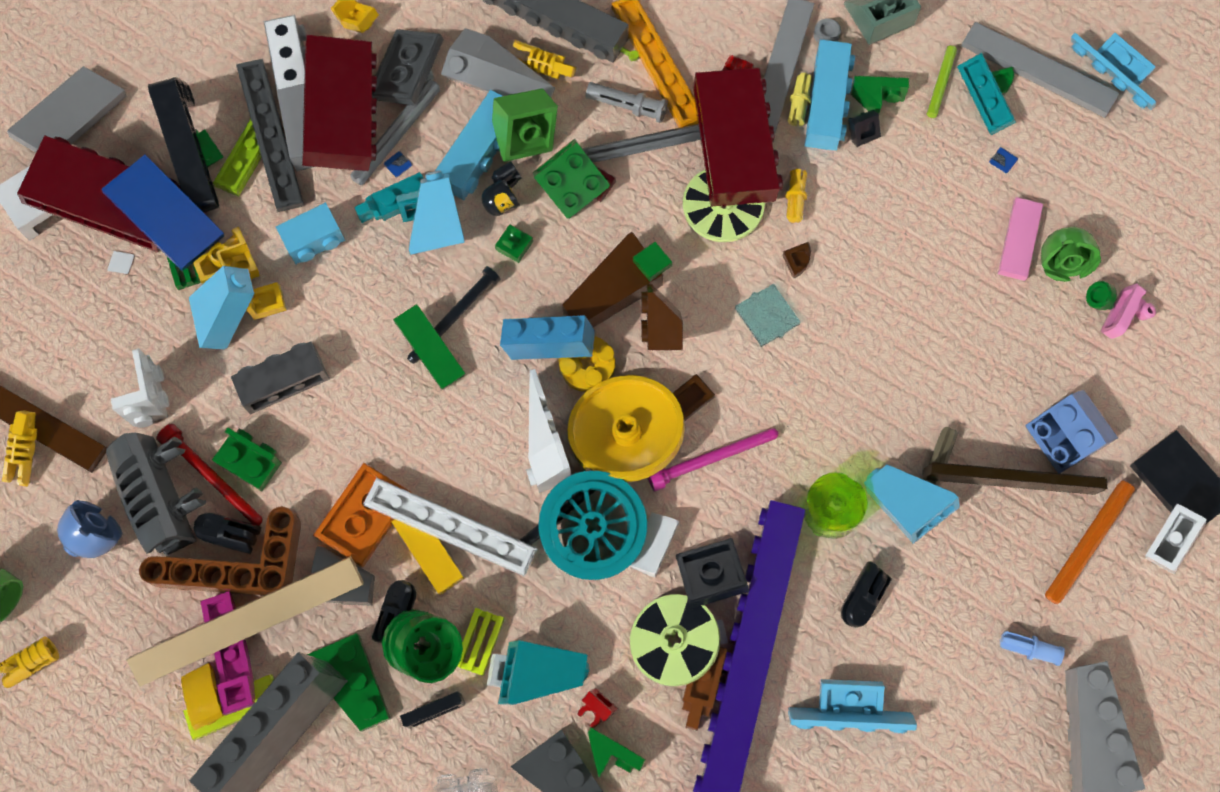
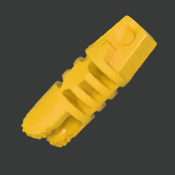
[513,40,577,80]
[1,410,37,487]

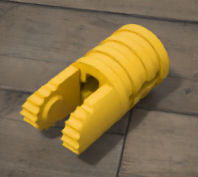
[0,636,59,688]

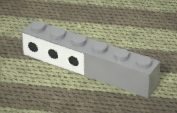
[264,15,314,171]

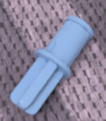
[1000,631,1065,666]

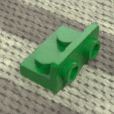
[212,428,282,492]

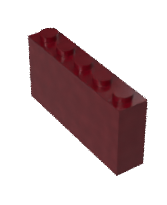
[302,34,377,171]
[693,68,783,207]
[17,135,182,252]

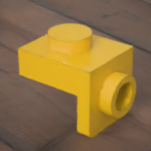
[331,0,379,33]
[245,282,287,320]

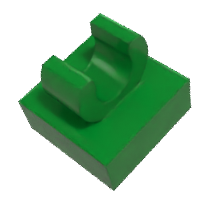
[495,224,533,263]

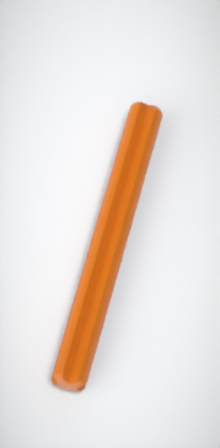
[1045,480,1135,604]

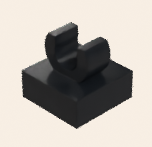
[848,110,881,147]

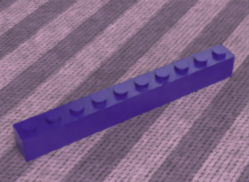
[693,500,806,792]

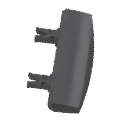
[106,432,206,556]

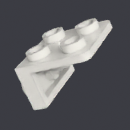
[111,348,169,428]

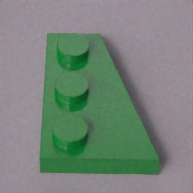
[307,633,391,732]

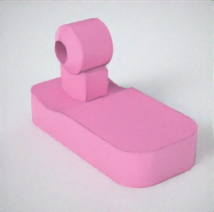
[1101,283,1156,339]

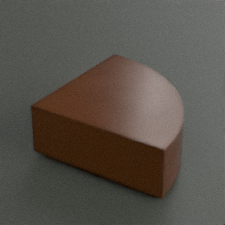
[782,242,811,279]

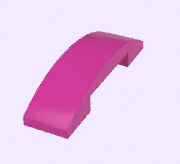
[200,591,255,715]

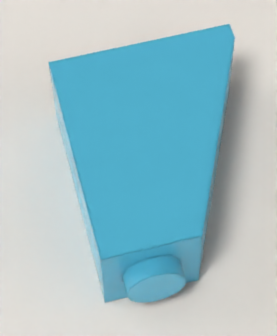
[409,170,465,255]
[189,266,254,350]
[864,464,960,544]

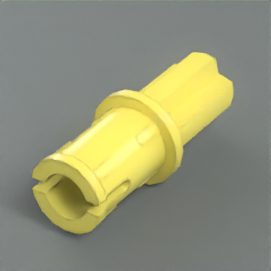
[787,72,813,126]

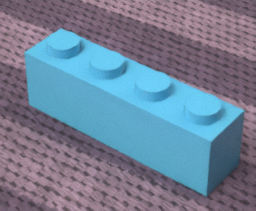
[804,40,855,151]
[435,90,502,200]

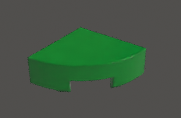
[992,67,1014,96]

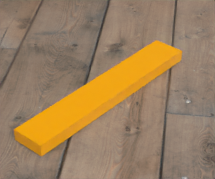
[611,0,698,128]

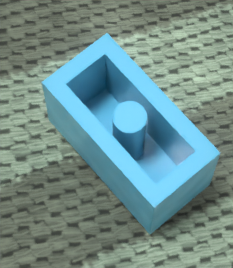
[276,202,345,264]

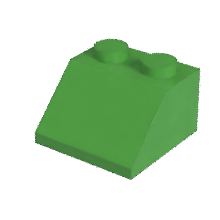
[492,88,558,162]

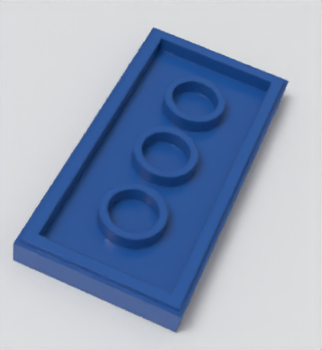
[101,155,224,272]

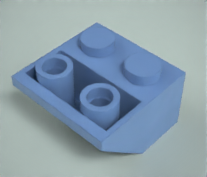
[1025,390,1118,473]

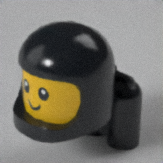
[481,161,522,216]

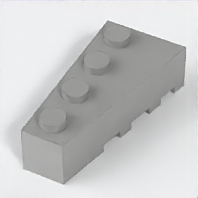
[1065,661,1145,792]

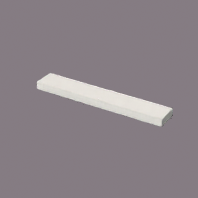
[363,478,537,577]

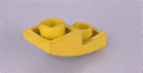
[181,663,224,730]

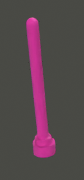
[648,428,779,492]

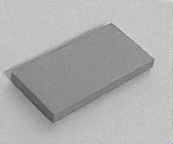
[7,66,126,153]

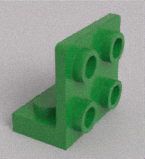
[533,139,610,219]

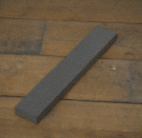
[236,59,304,212]

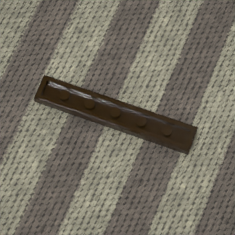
[922,462,1108,495]

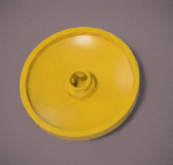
[567,375,685,482]

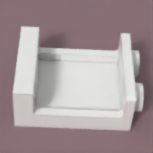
[0,166,52,241]

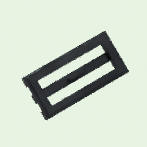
[400,691,465,729]

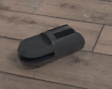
[193,513,262,555]
[841,561,892,628]
[372,580,417,643]

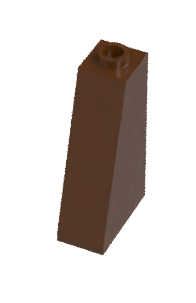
[561,232,663,327]

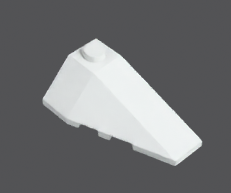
[526,369,571,493]

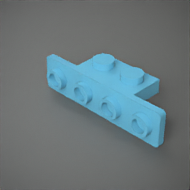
[1071,33,1156,110]
[788,679,917,733]

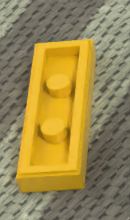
[391,519,465,595]

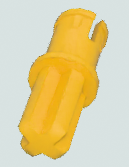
[785,169,807,223]

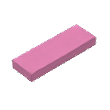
[998,197,1043,281]

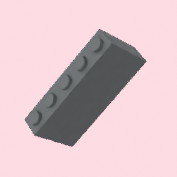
[189,652,348,792]

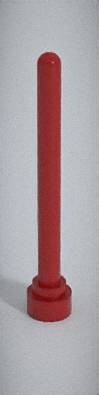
[156,423,263,526]

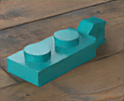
[354,172,423,223]

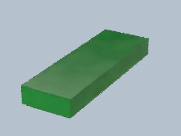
[393,304,465,390]

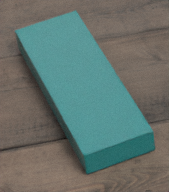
[957,53,1016,135]

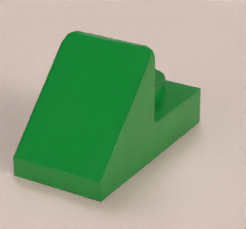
[851,76,909,114]
[588,728,646,778]

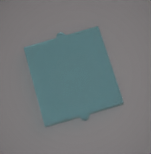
[735,284,801,347]

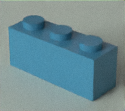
[500,315,595,360]

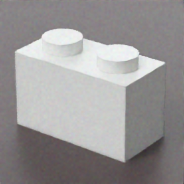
[1145,504,1207,574]

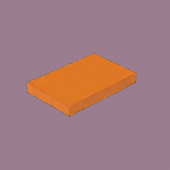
[313,463,412,567]

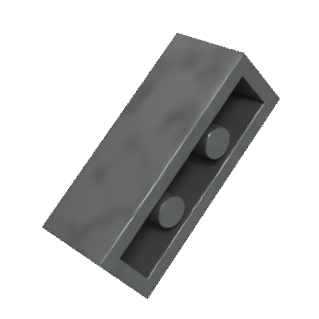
[231,341,330,414]

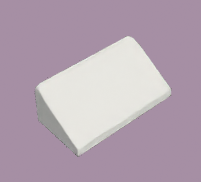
[629,512,679,578]

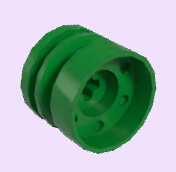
[382,609,463,684]

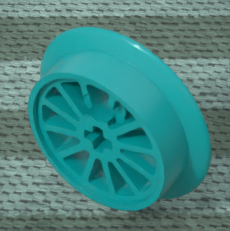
[539,471,647,580]

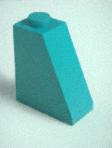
[498,640,589,705]

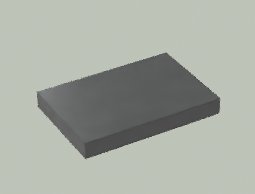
[372,29,444,105]

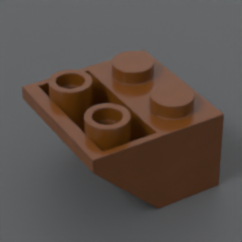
[641,284,683,350]

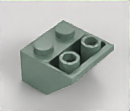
[844,0,921,45]

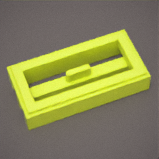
[457,607,505,676]

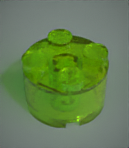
[803,473,868,539]

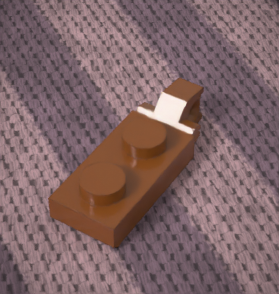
[682,647,727,731]

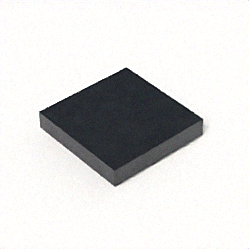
[675,538,750,609]

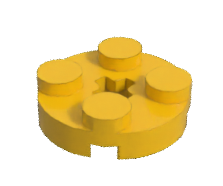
[559,336,615,392]

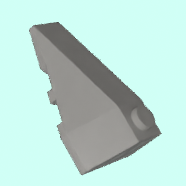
[441,28,555,98]

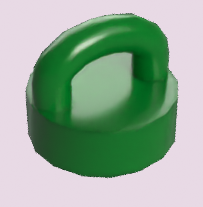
[1086,281,1117,310]

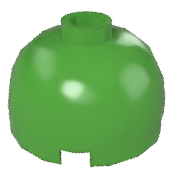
[1041,227,1101,282]

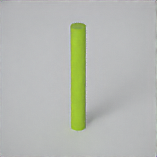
[927,45,957,118]

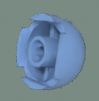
[57,500,122,558]

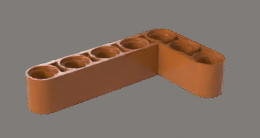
[139,506,301,596]

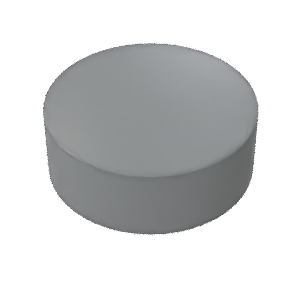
[814,18,841,43]

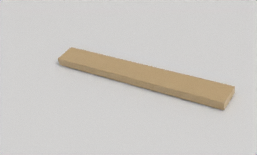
[126,556,364,687]

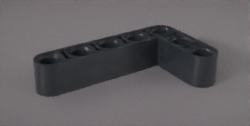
[148,77,219,213]

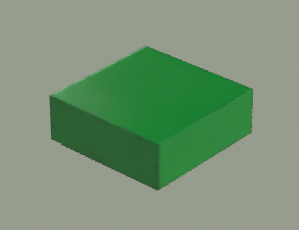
[633,242,672,281]

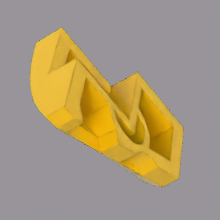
[193,226,260,285]

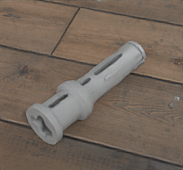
[586,82,668,123]

